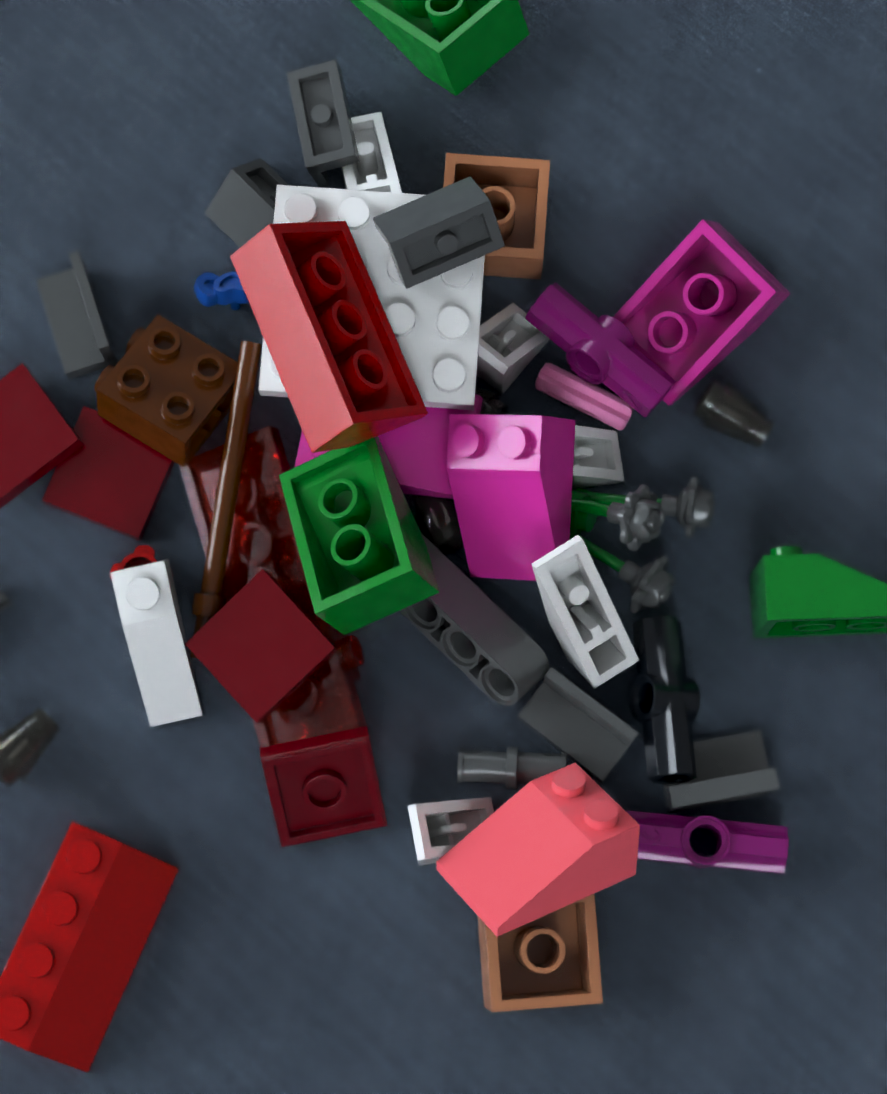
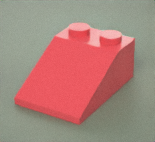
[436,762,640,937]

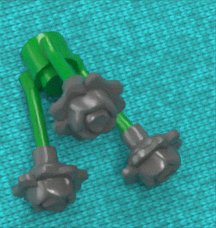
[570,477,715,614]

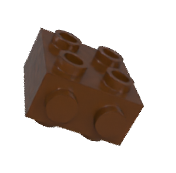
[94,314,238,468]

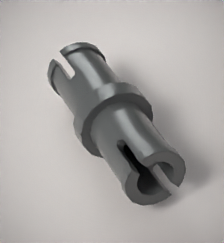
[457,746,567,790]

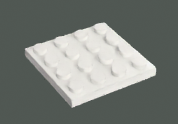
[258,185,485,410]

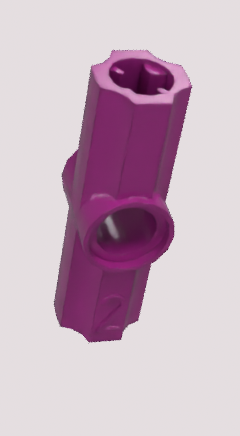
[525,282,676,418]
[625,810,789,875]

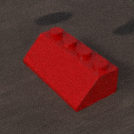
[230,221,428,453]
[0,821,180,1073]

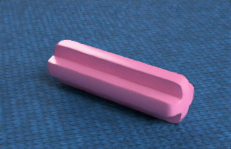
[535,362,634,430]

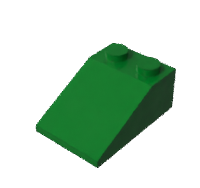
[350,0,529,96]
[279,436,440,635]
[749,546,887,639]

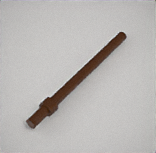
[190,341,262,659]

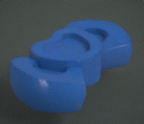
[194,271,249,310]

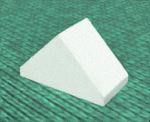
[477,303,549,395]
[572,425,624,489]
[408,797,494,866]

